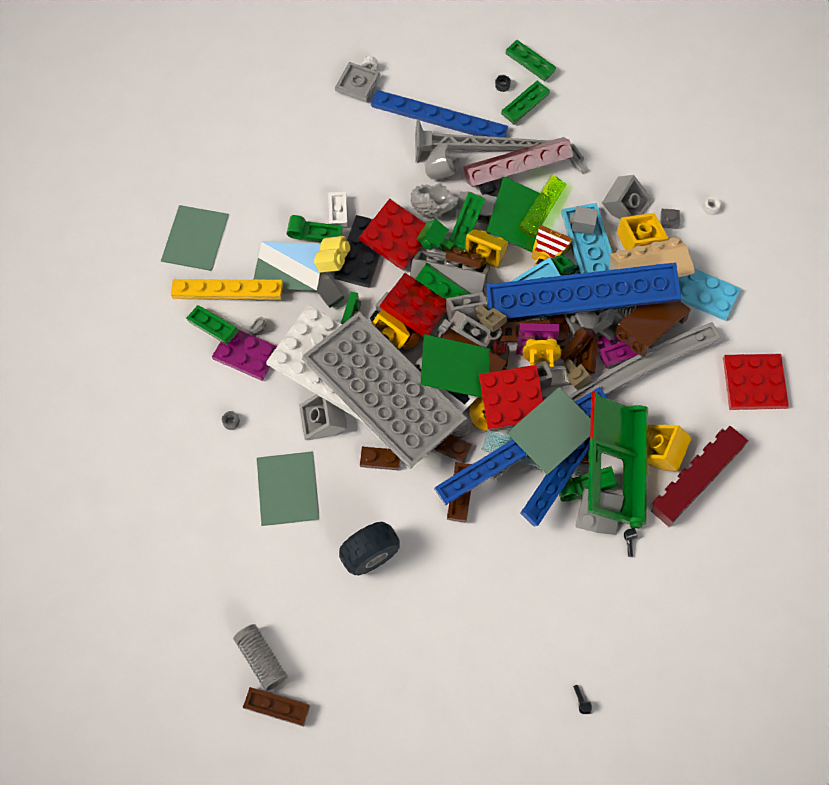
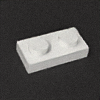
[328,192,348,226]

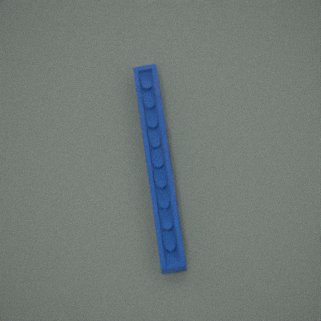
[434,387,608,506]

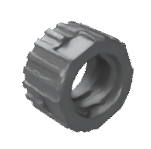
[222,411,240,430]

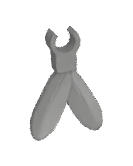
[437,319,451,338]

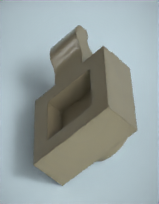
[475,305,507,332]
[563,358,593,391]

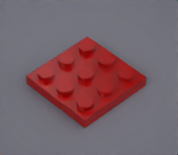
[359,198,426,271]
[379,273,447,337]
[723,354,789,410]
[479,365,543,431]

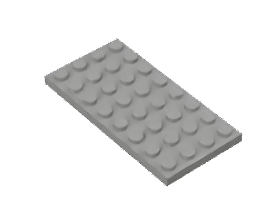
[302,312,467,469]

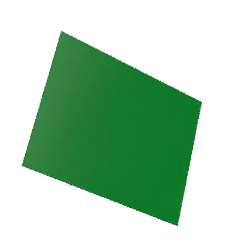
[487,176,549,252]
[420,334,491,398]

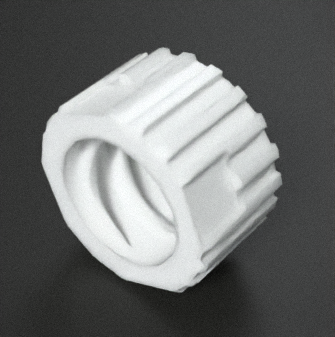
[362,56,378,70]
[703,197,721,215]

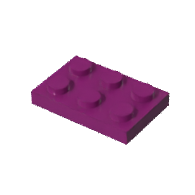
[516,323,559,356]
[212,329,277,381]

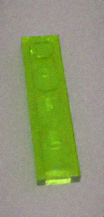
[518,174,567,238]

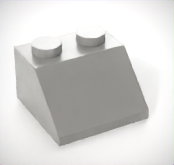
[602,175,653,220]
[299,394,347,440]
[575,486,624,535]

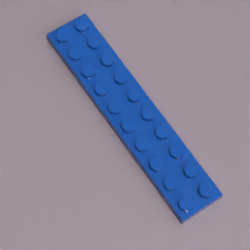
[486,262,681,321]

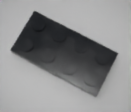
[334,215,381,288]

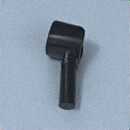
[623,528,637,557]
[573,685,592,714]

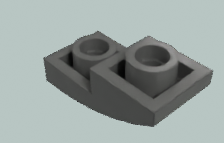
[317,272,345,308]

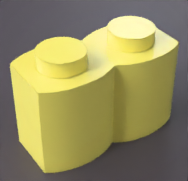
[314,236,350,273]

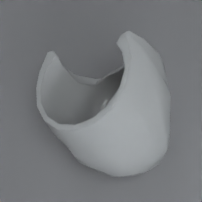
[425,144,460,180]

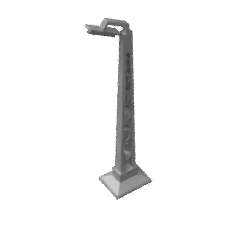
[415,119,585,174]

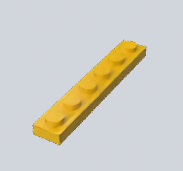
[171,279,283,300]

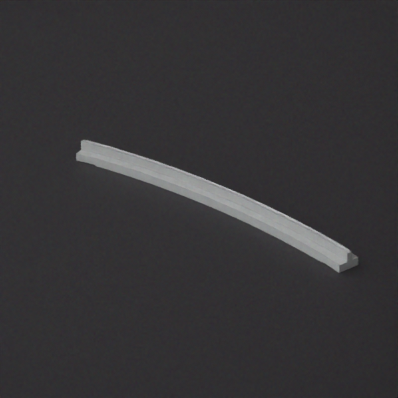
[491,322,721,481]

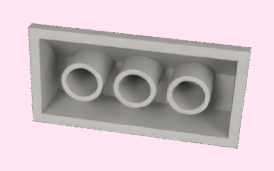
[410,250,490,294]

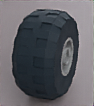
[339,521,400,576]

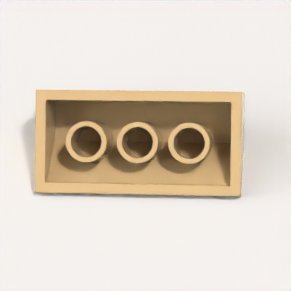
[610,237,695,277]

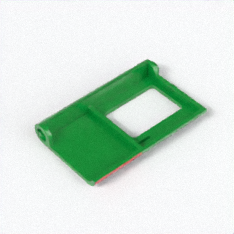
[588,391,648,529]

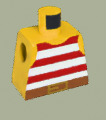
[531,225,573,266]

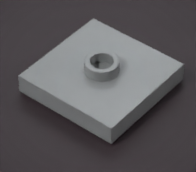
[335,62,380,102]

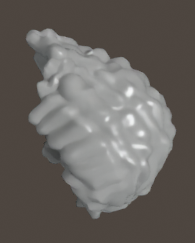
[410,183,459,218]

